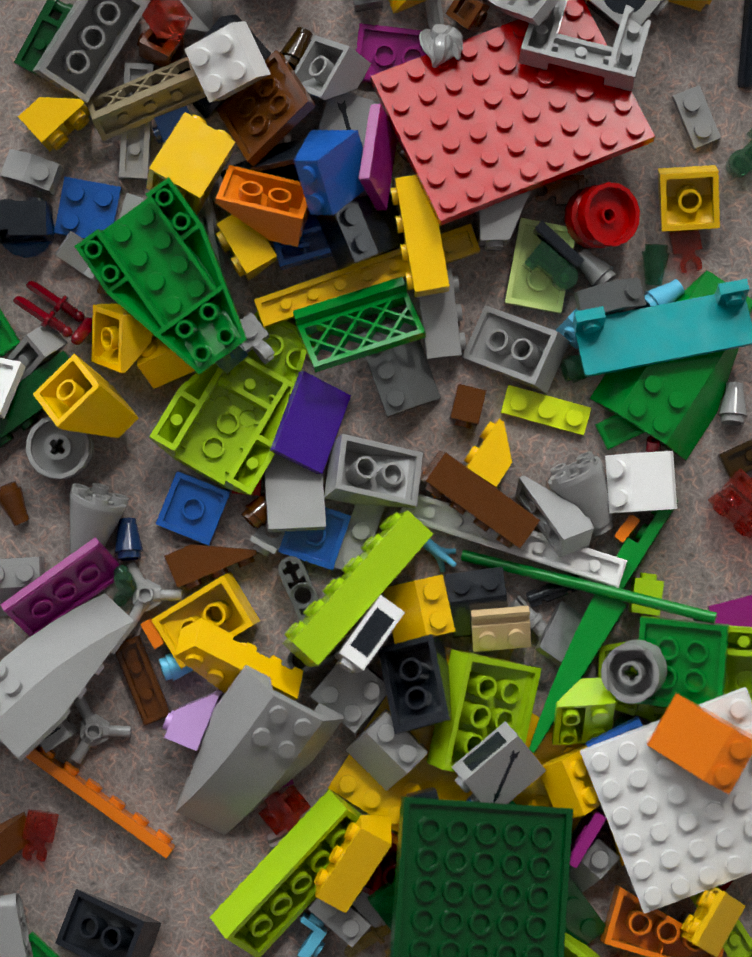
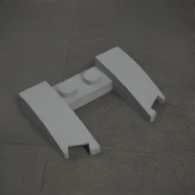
[519,0,651,91]

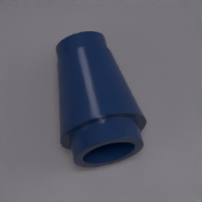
[115,518,143,561]

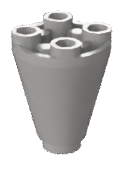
[548,451,614,536]
[69,483,129,554]

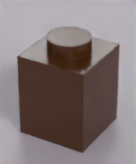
[449,384,487,429]

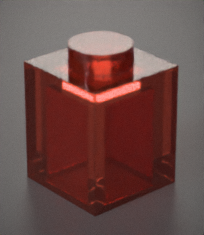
[142,0,193,41]

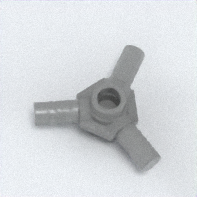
[125,562,184,629]
[71,695,132,763]

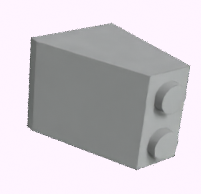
[477,190,531,252]

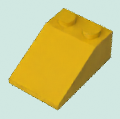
[151,572,260,669]

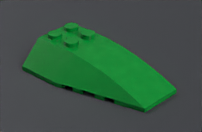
[590,270,752,461]

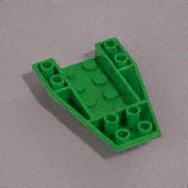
[74,177,248,374]

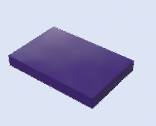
[270,371,351,474]

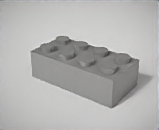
[33,0,148,103]

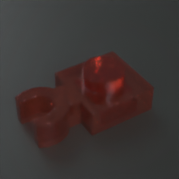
[668,229,703,274]
[22,809,59,862]

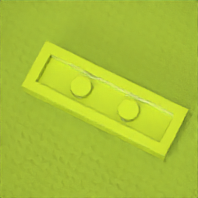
[500,385,591,436]

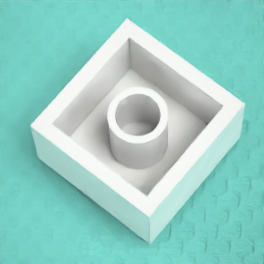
[184,21,270,103]

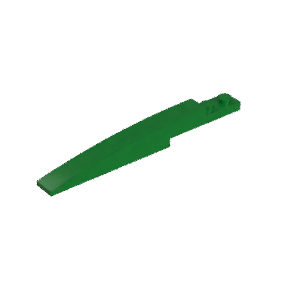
[529,500,678,754]

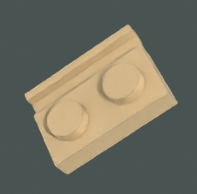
[471,606,531,652]

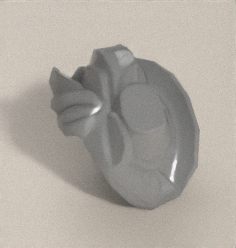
[419,24,463,68]

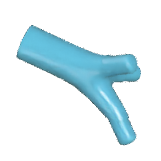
[423,539,457,572]

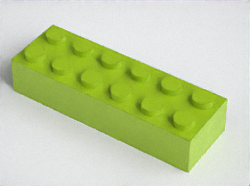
[282,510,433,667]
[210,789,362,957]

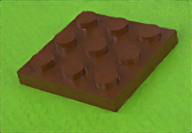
[216,50,316,166]

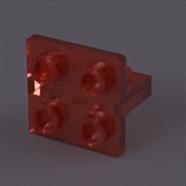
[708,468,752,538]

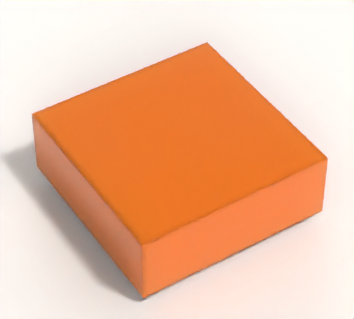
[614,514,641,545]
[140,618,165,649]

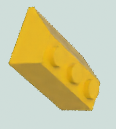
[314,815,392,913]

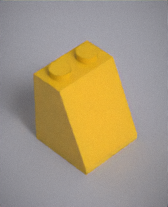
[146,112,235,215]
[33,353,139,438]

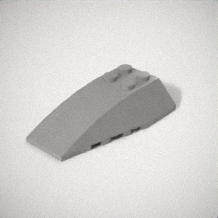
[0,593,136,761]
[176,665,344,835]

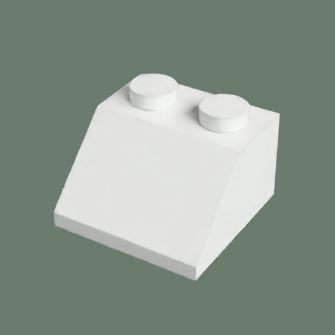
[605,451,677,513]

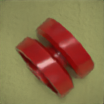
[565,182,640,249]

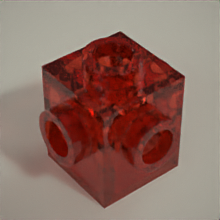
[258,785,311,836]

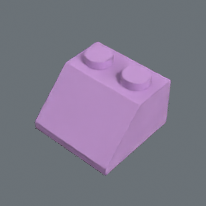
[162,690,223,751]

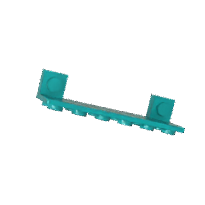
[573,278,752,377]

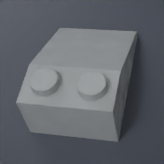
[462,305,570,394]
[324,434,423,508]

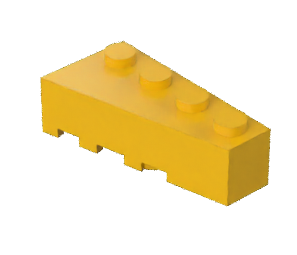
[390,175,450,297]
[174,618,303,700]

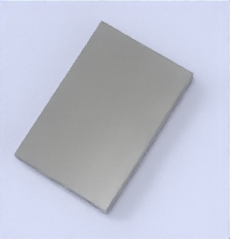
[264,454,326,532]

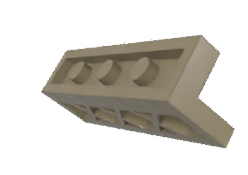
[87,57,207,141]

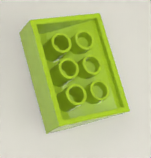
[427,649,542,772]

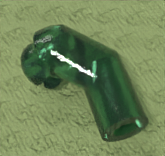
[113,565,137,607]

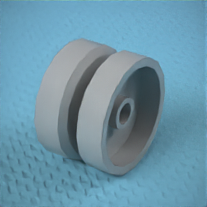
[26,416,94,479]

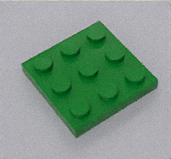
[636,615,730,707]

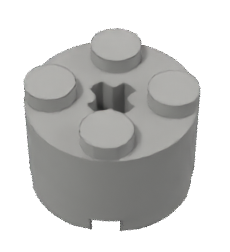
[601,640,667,703]

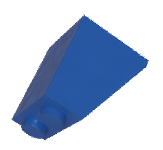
[294,130,365,215]

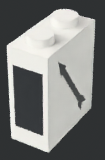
[334,595,405,674]

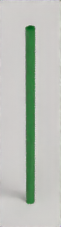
[461,550,717,624]

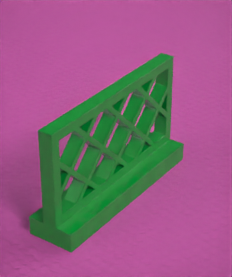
[293,277,426,373]

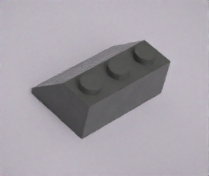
[358,322,441,418]

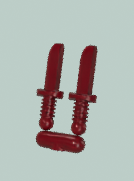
[13,281,92,345]

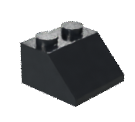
[445,567,508,638]

